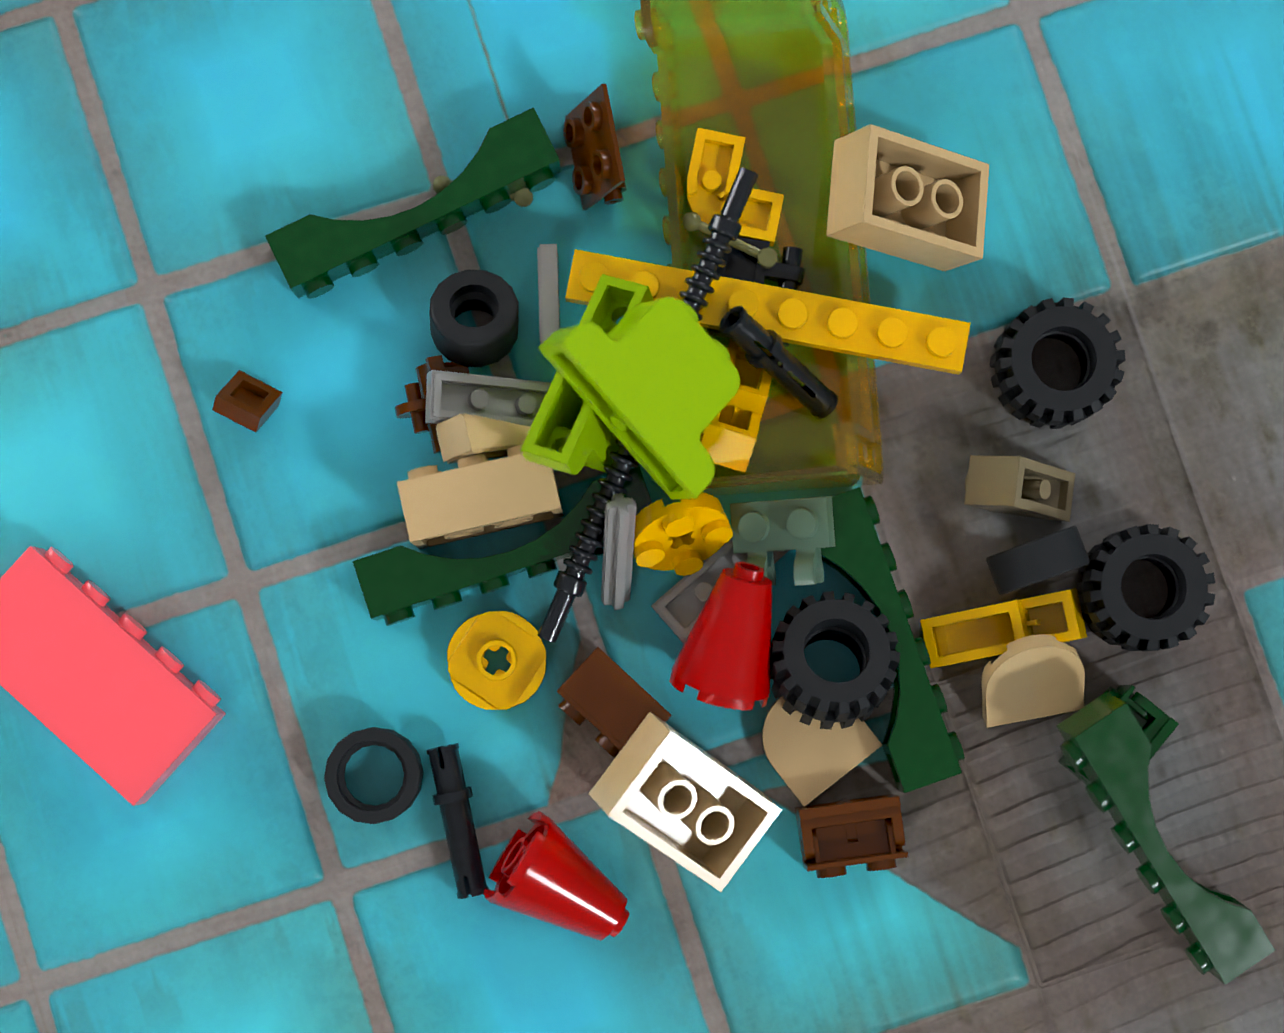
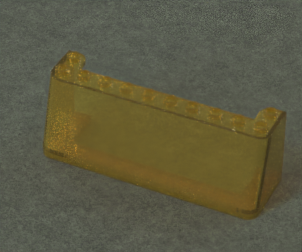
[634,0,884,496]

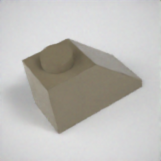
[964,455,1075,522]

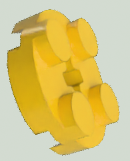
[633,492,733,576]
[447,611,547,710]

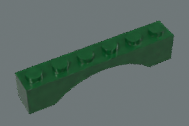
[265,107,561,299]
[352,466,652,626]
[821,487,965,793]
[1057,692,1275,985]

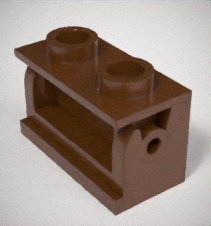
[557,647,672,759]
[795,794,908,878]

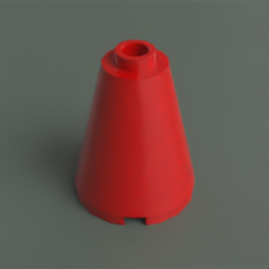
[669,562,772,710]
[484,811,629,941]

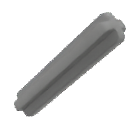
[601,493,636,610]

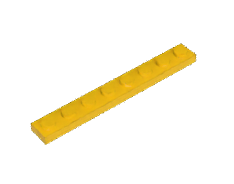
[565,249,971,375]

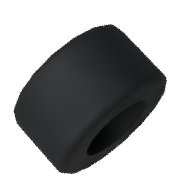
[429,269,519,367]

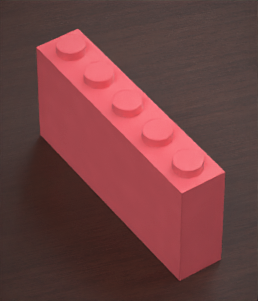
[0,546,226,806]

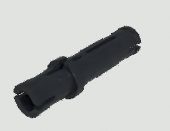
[719,306,838,419]
[427,743,489,899]

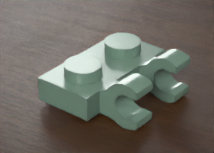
[730,496,835,586]

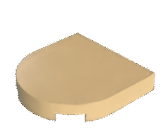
[981,634,1085,728]
[762,697,882,807]

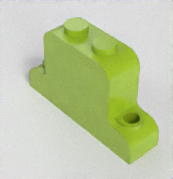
[520,274,653,475]
[538,297,740,500]

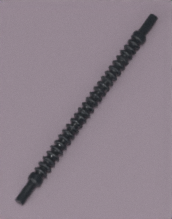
[537,167,759,643]

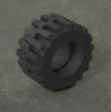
[990,297,1126,429]
[1076,524,1216,652]
[770,591,900,730]

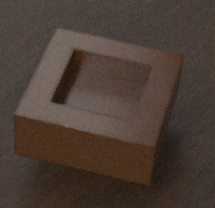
[212,370,283,432]

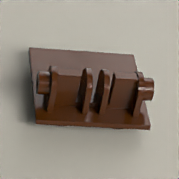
[563,83,627,210]

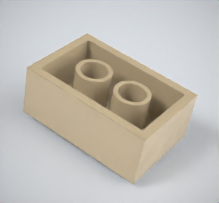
[826,124,989,272]
[397,444,564,549]
[589,712,782,892]

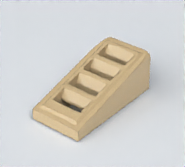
[436,414,530,464]

